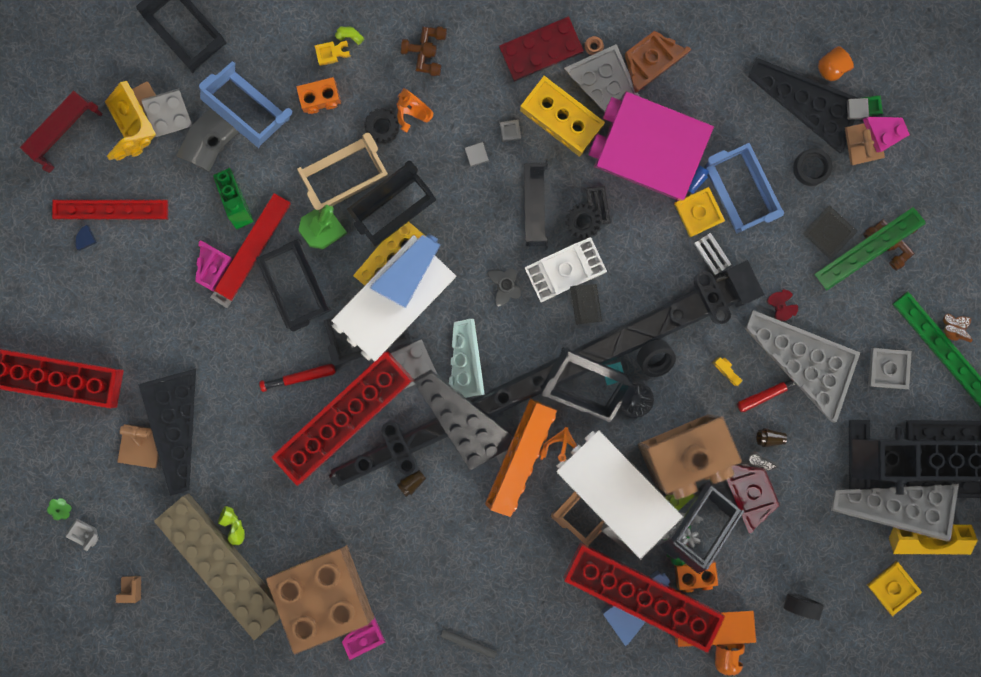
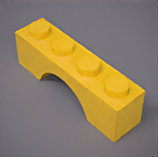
[889,525,978,554]

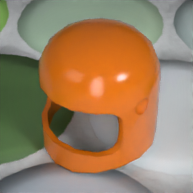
[818,46,854,81]
[715,643,745,676]

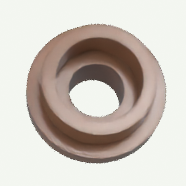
[585,36,604,55]

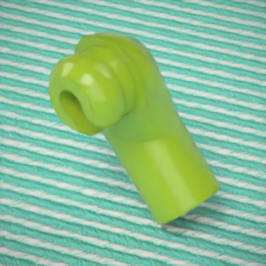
[335,26,365,45]

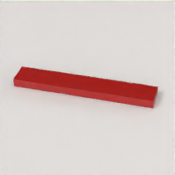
[214,193,291,301]
[52,200,168,220]

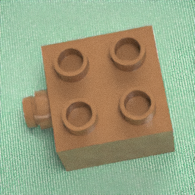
[638,414,742,499]

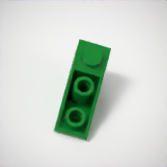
[213,168,254,230]

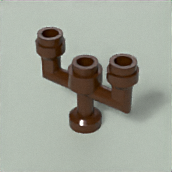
[401,26,447,77]
[863,219,918,271]

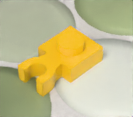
[315,41,351,66]
[712,357,743,386]

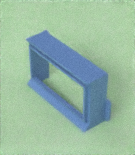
[199,61,292,148]
[704,143,784,234]

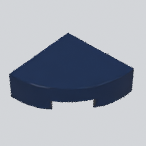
[76,225,97,251]

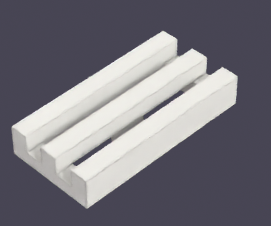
[694,233,732,275]

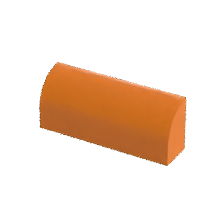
[675,611,756,647]

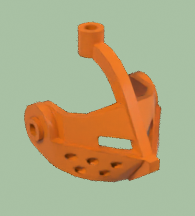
[397,88,433,133]
[539,427,577,462]

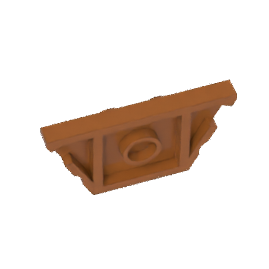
[625,31,691,93]

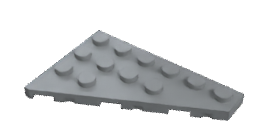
[745,310,860,423]

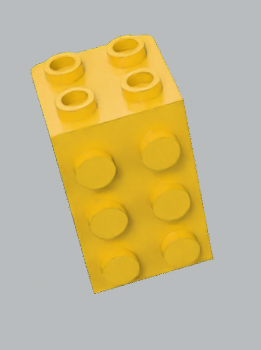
[105,81,156,160]

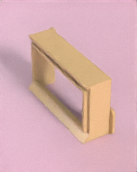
[297,133,388,212]

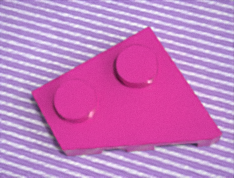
[863,117,910,152]
[196,240,233,291]
[342,618,386,660]

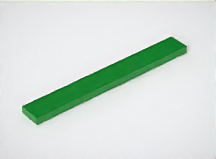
[892,292,981,408]

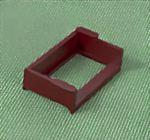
[19,90,103,173]

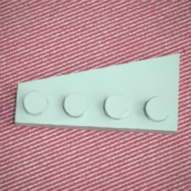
[449,319,485,398]

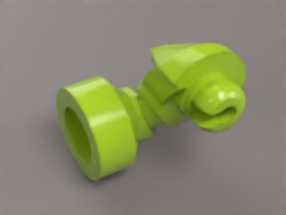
[218,506,245,545]

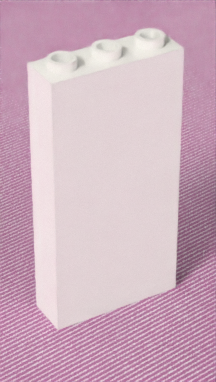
[332,235,456,361]
[556,431,683,559]

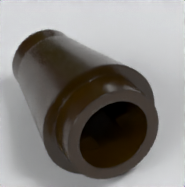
[756,428,787,447]
[397,470,426,497]

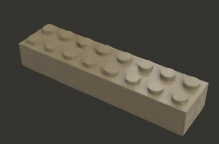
[154,494,280,640]

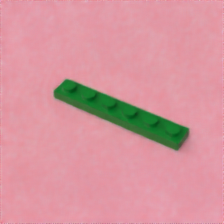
[814,207,926,291]

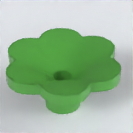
[47,498,72,520]

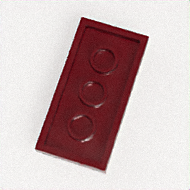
[499,16,584,82]

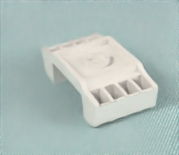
[525,237,607,302]

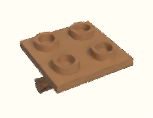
[845,123,885,165]
[118,424,159,468]

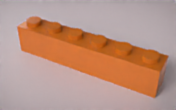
[485,398,557,517]

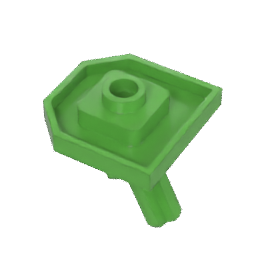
[299,205,347,249]

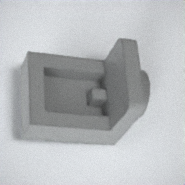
[65,518,99,551]

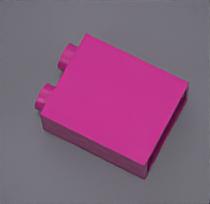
[588,91,714,201]

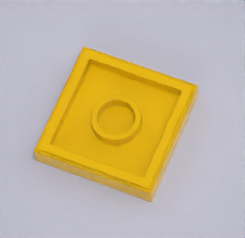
[674,187,725,237]
[867,561,922,616]

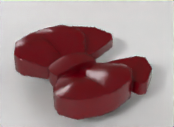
[767,289,798,321]

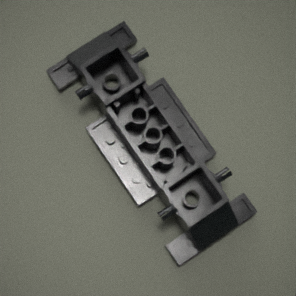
[849,420,981,498]

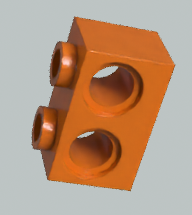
[296,77,341,114]
[674,561,718,593]

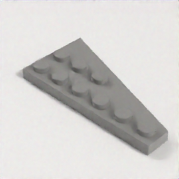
[564,44,640,113]
[831,484,959,541]

